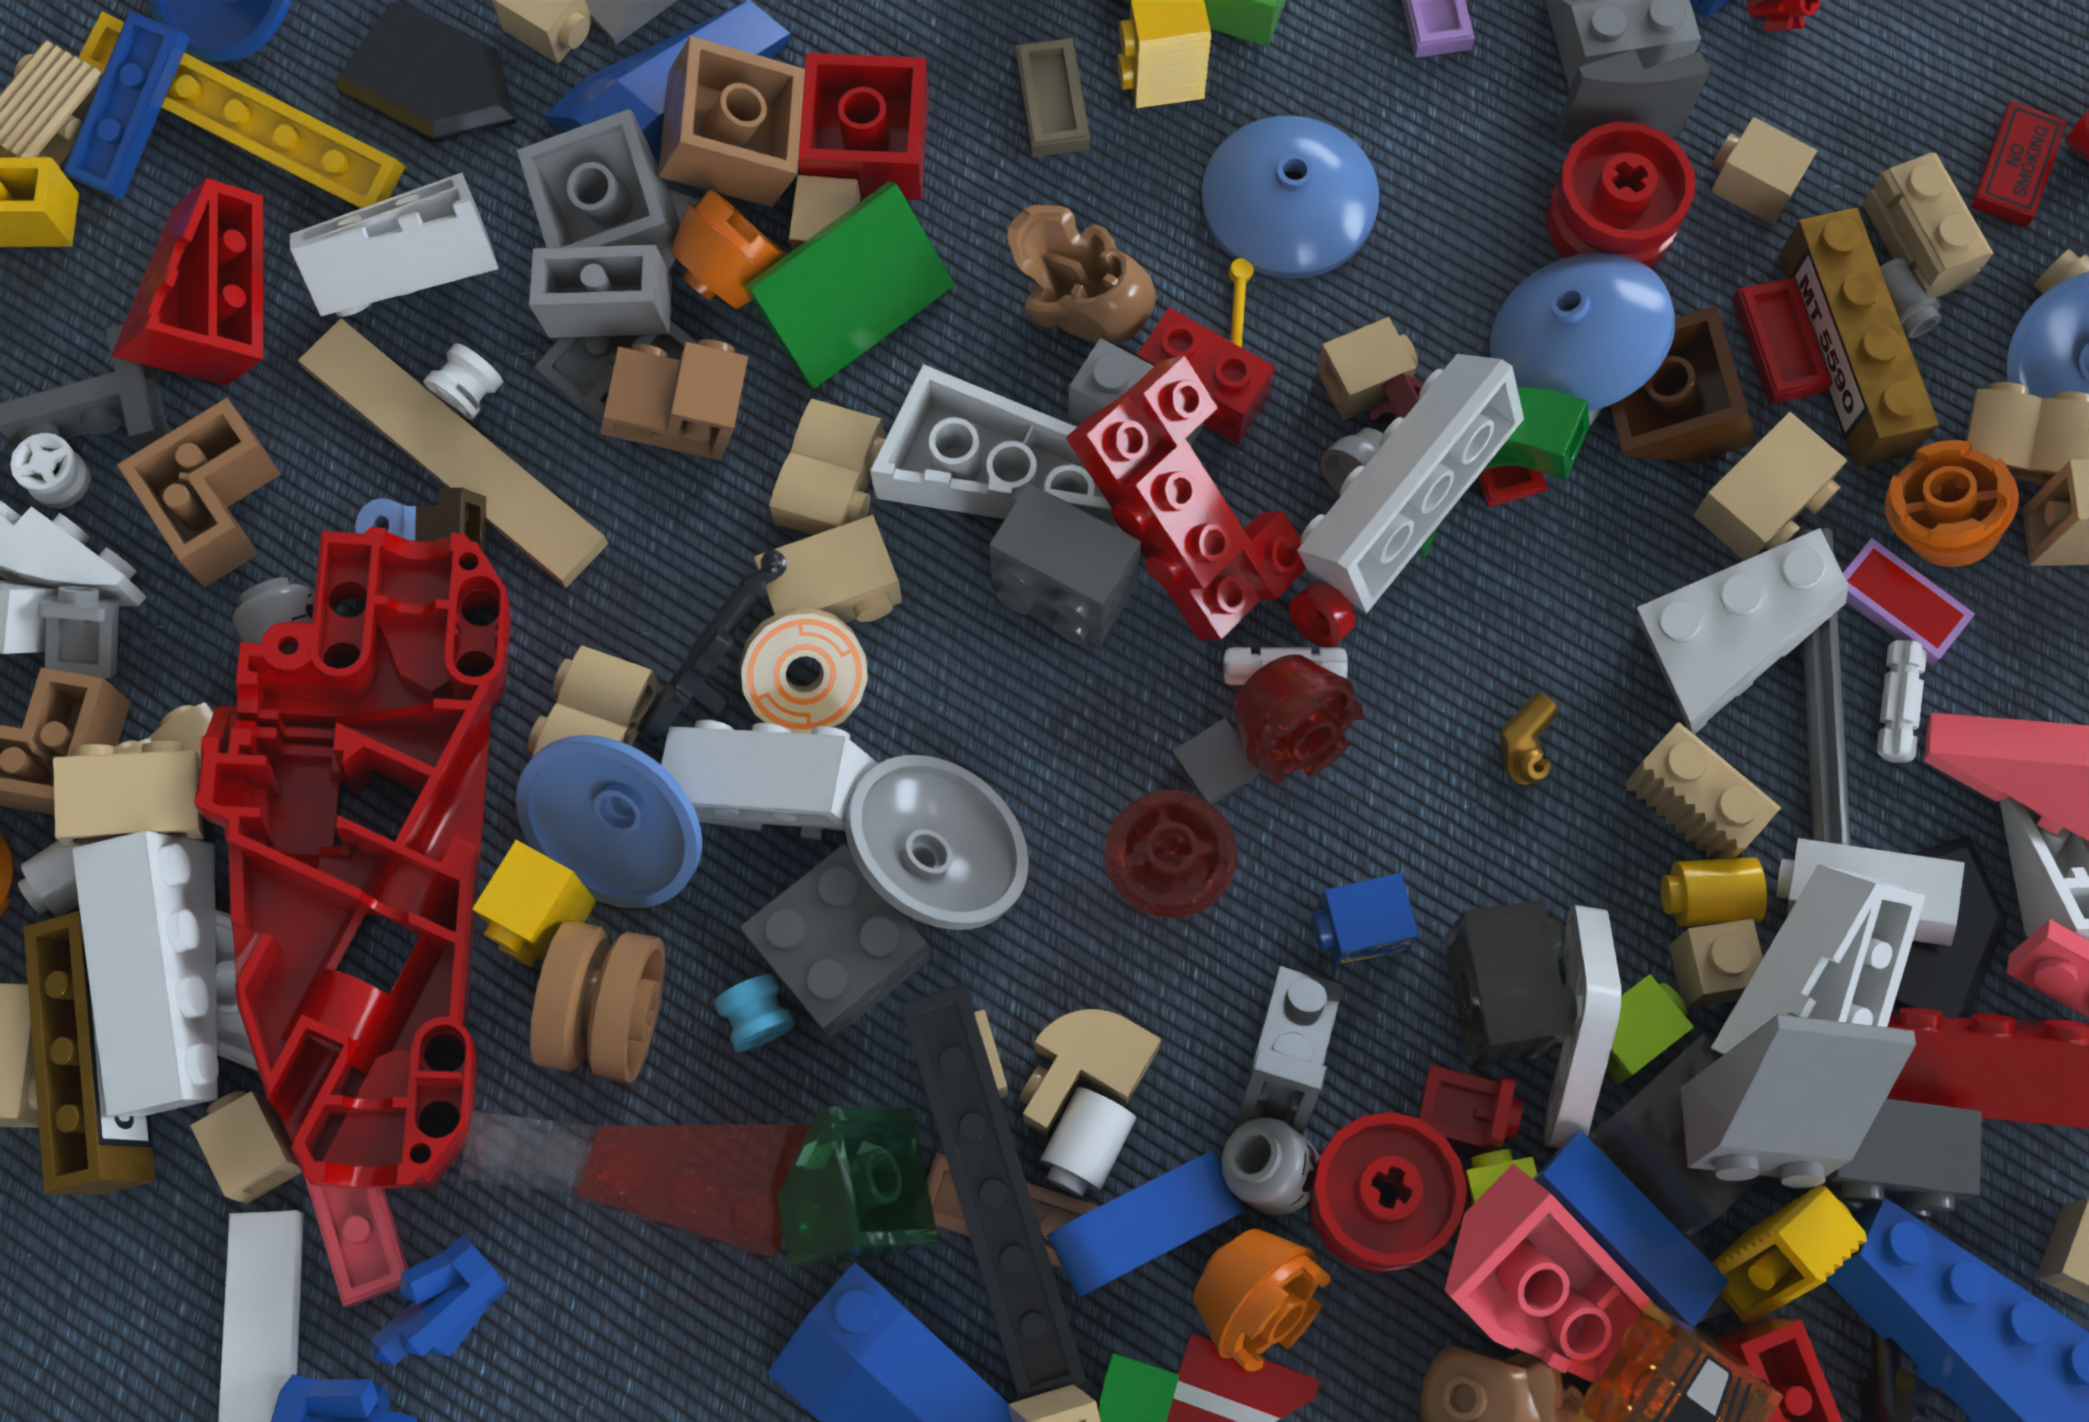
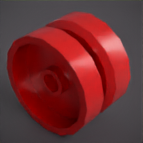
[1546,121,1695,269]
[1306,1112,1467,1274]

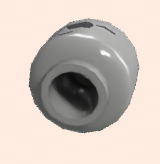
[232,577,314,655]
[1221,1117,1319,1216]

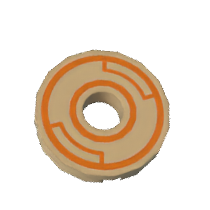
[739,607,868,734]

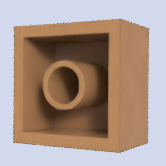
[658,36,805,207]

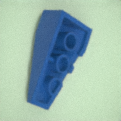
[767,1262,1012,1422]

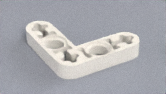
[1544,905,1621,1148]

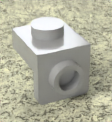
[37,586,119,678]

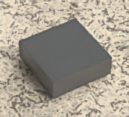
[1171,718,1261,808]

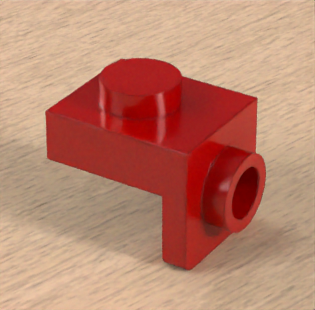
[1416,1065,1523,1153]

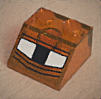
[1574,1301,1784,1422]

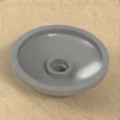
[845,755,1029,930]

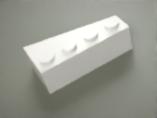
[870,364,1127,534]
[72,830,219,1117]

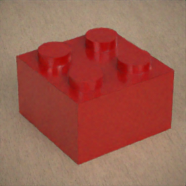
[798,53,929,200]

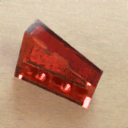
[568,1124,818,1258]

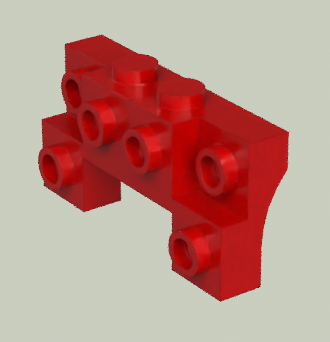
[1066,355,1306,640]

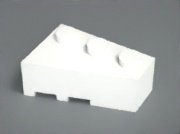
[290,173,498,317]
[1637,528,1849,735]
[661,720,879,841]
[1711,864,1926,1054]

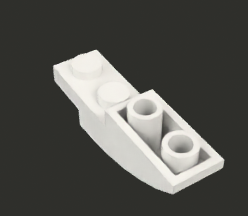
[0,500,147,606]

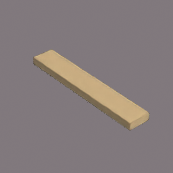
[298,318,608,588]

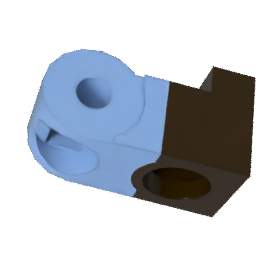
[355,487,486,554]

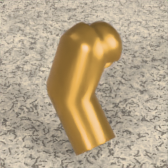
[1499,692,1560,785]

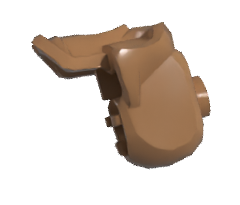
[1007,205,1157,345]
[1419,1345,1597,1422]

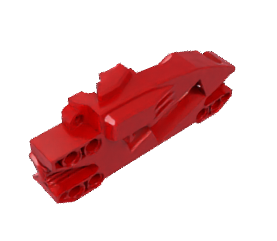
[194,527,511,1189]

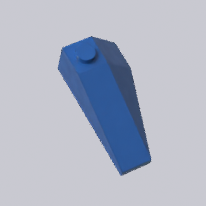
[544,0,792,163]

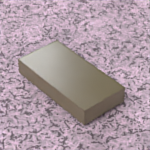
[1015,38,1090,157]

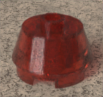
[1233,654,1364,783]
[1105,790,1237,918]

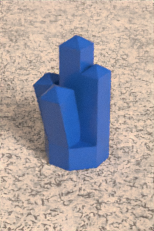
[371,1234,509,1366]
[271,1374,417,1422]

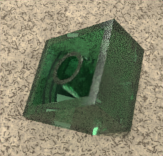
[777,1107,939,1266]

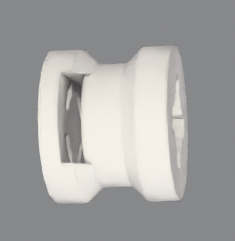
[423,343,503,421]
[10,433,91,509]

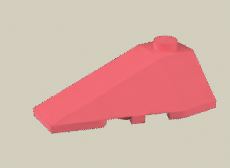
[1924,713,2089,842]
[1444,1164,1705,1419]

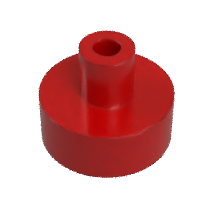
[1289,581,1355,647]

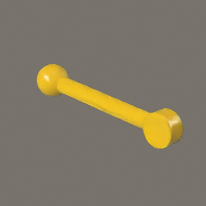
[1228,258,1254,347]

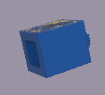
[1312,873,1419,967]

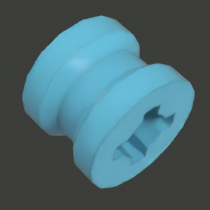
[714,974,795,1052]

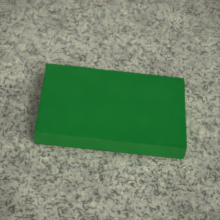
[743,182,955,390]

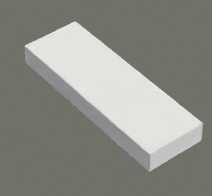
[218,1210,304,1422]

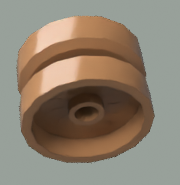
[530,920,665,1084]

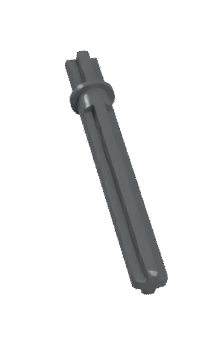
[1797,528,1851,846]

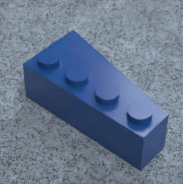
[1826,1197,2089,1422]

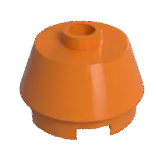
[670,189,787,309]
[1885,440,2019,567]
[1193,1228,1331,1372]

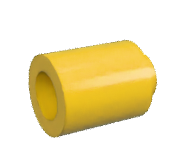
[1660,857,1767,927]

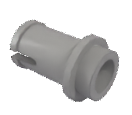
[1880,258,1941,339]

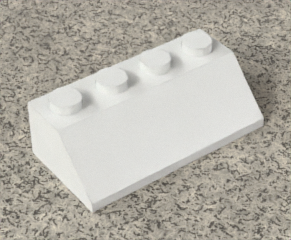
[1297,354,1524,614]

